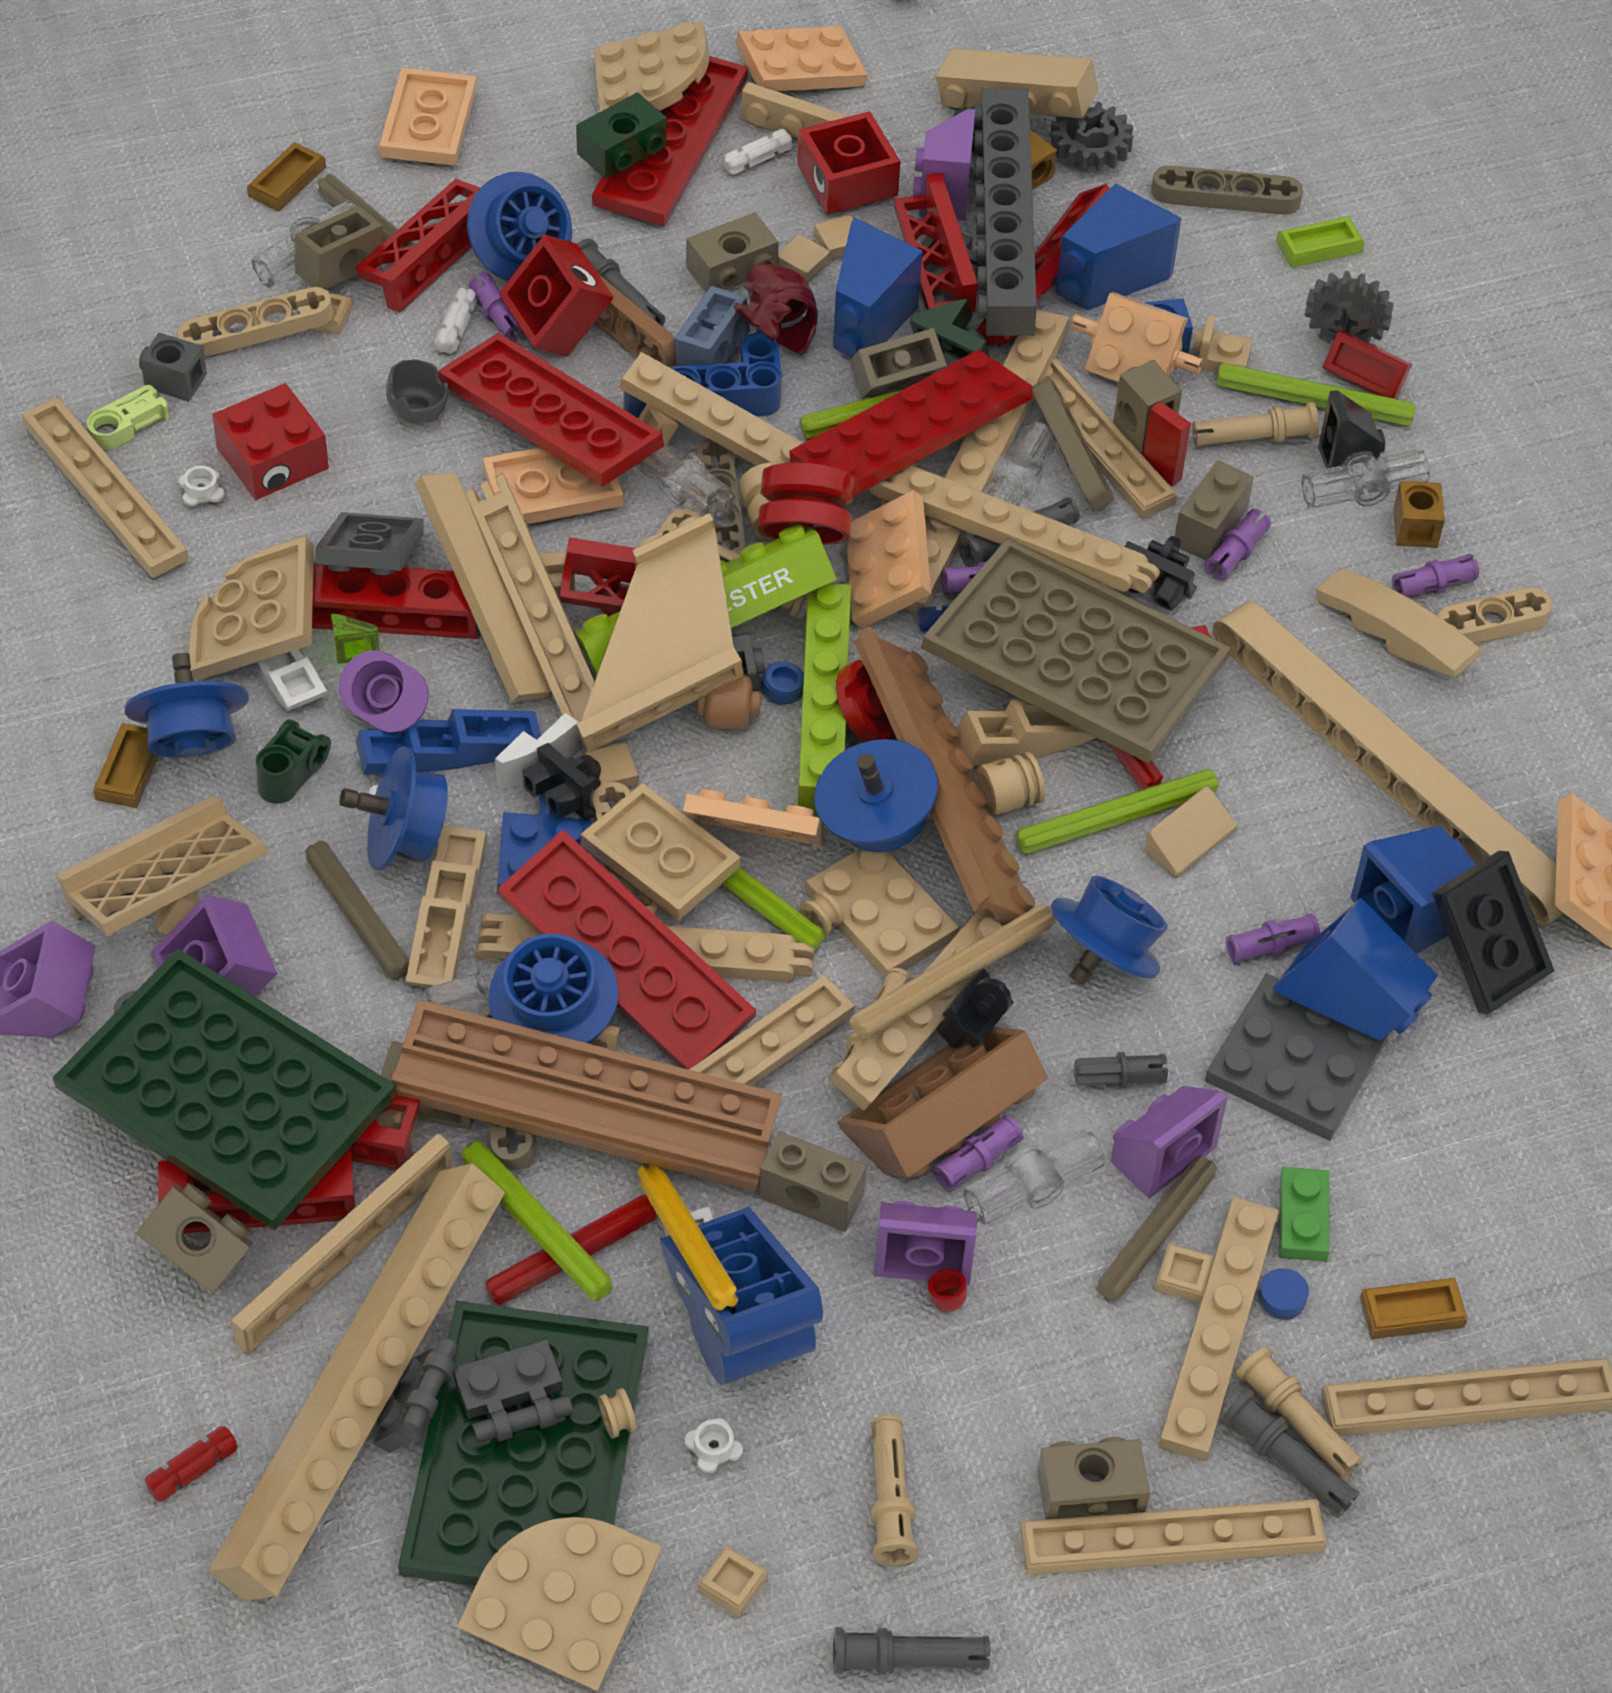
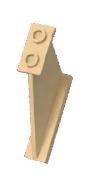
[576,513,744,753]

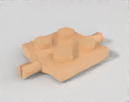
[1070,292,1203,382]

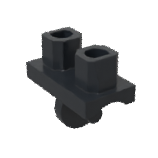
[1124,536,1197,611]
[522,743,601,821]
[936,968,1014,1049]

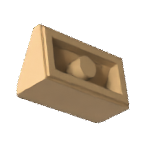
[1144,786,1237,878]

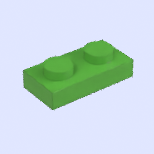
[1279,1167,1329,1262]

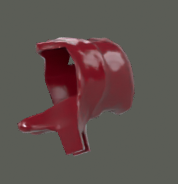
[733,264,818,355]

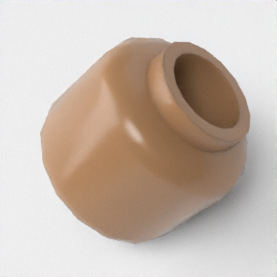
[698,675,761,731]

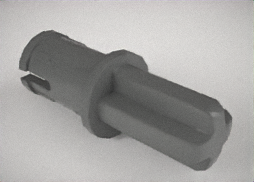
[1073,1052,1168,1088]

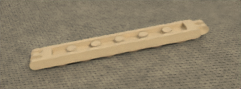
[868,465,1160,593]
[465,473,613,745]
[476,913,814,982]

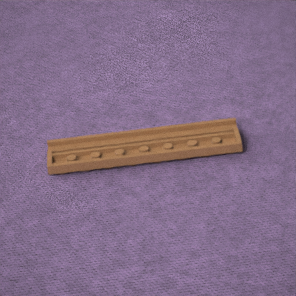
[854,626,1036,925]
[391,999,782,1191]

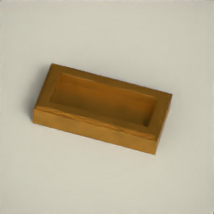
[247,142,326,212]
[93,723,159,808]
[1360,1278,1468,1339]

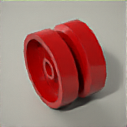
[757,463,855,545]

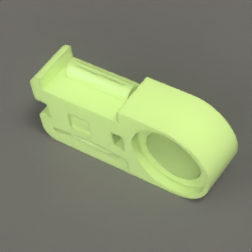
[87,385,169,450]

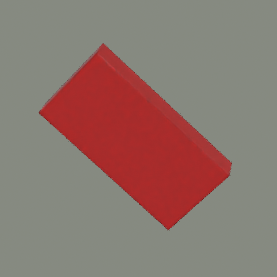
[1322,330,1412,399]
[1143,401,1191,487]

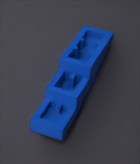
[356,709,541,775]

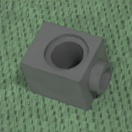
[139,333,207,402]

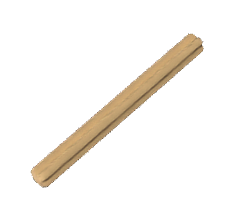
[850,904,1056,1039]

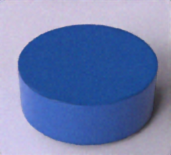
[761,661,804,704]
[1259,1268,1309,1319]

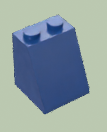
[1055,183,1182,310]
[833,218,923,357]
[1350,826,1477,954]
[1272,898,1438,1041]

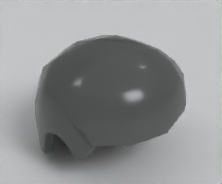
[386,359,448,422]

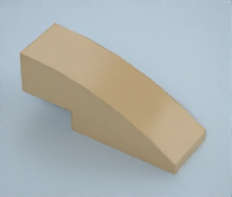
[956,699,1097,766]

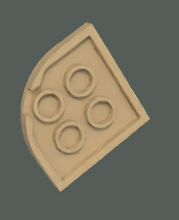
[594,20,709,112]
[189,536,314,681]
[457,1517,663,1693]

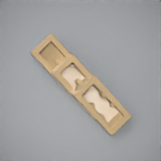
[1316,567,1481,678]
[405,825,488,991]

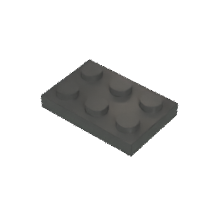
[315,512,424,575]

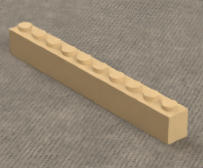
[208,1163,505,1601]

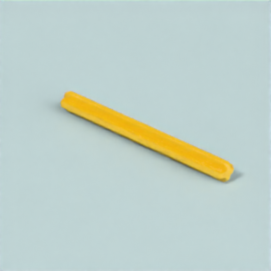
[637,1165,739,1311]

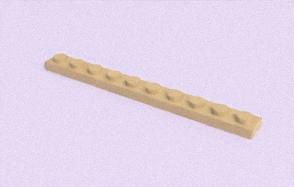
[904,309,1070,615]

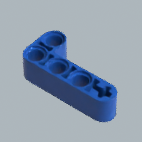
[623,332,782,418]

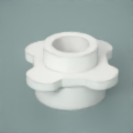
[179,466,224,506]
[685,1418,743,1473]

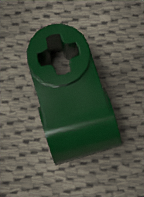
[256,719,331,803]

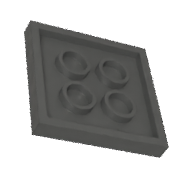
[1205,973,1390,1141]

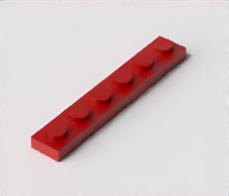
[976,184,1110,346]

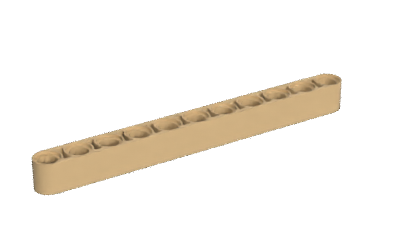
[1213,601,1563,926]

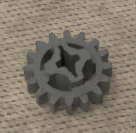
[1050,102,1134,172]
[1305,271,1394,343]

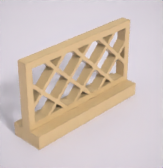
[56,795,268,936]

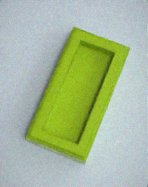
[1276,216,1365,268]

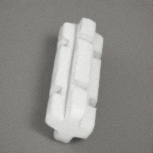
[722,129,792,175]
[434,287,477,354]

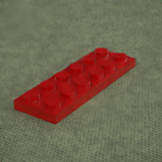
[592,56,748,226]
[438,333,664,487]
[789,350,1033,496]
[497,830,756,1070]

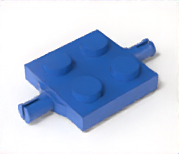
[496,792,592,895]

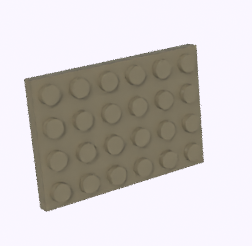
[921,538,1231,763]

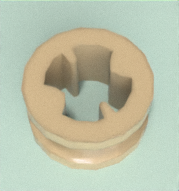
[799,890,844,935]
[598,1388,637,1439]

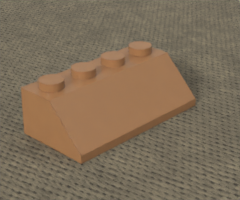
[837,1027,1048,1179]

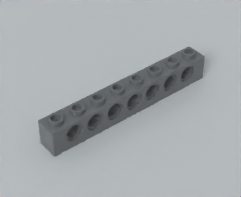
[974,88,1036,336]

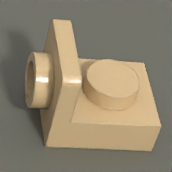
[1192,315,1253,373]

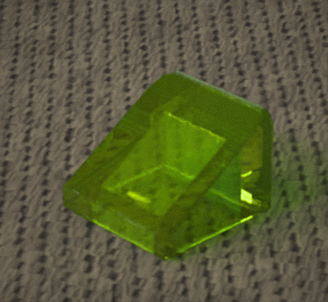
[331,614,380,664]

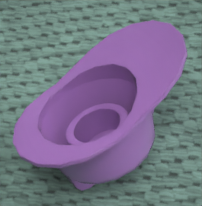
[339,650,429,733]

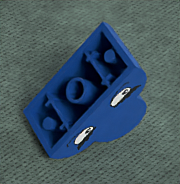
[660,1207,823,1385]

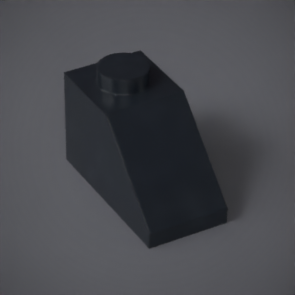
[1318,390,1385,477]

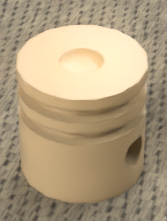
[976,752,1046,816]

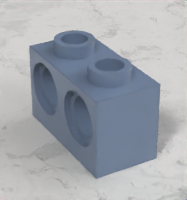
[674,286,750,366]

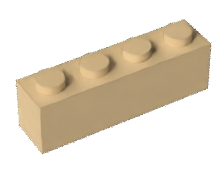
[935,48,1098,118]

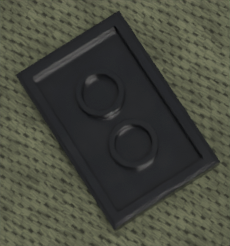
[1432,850,1555,1014]

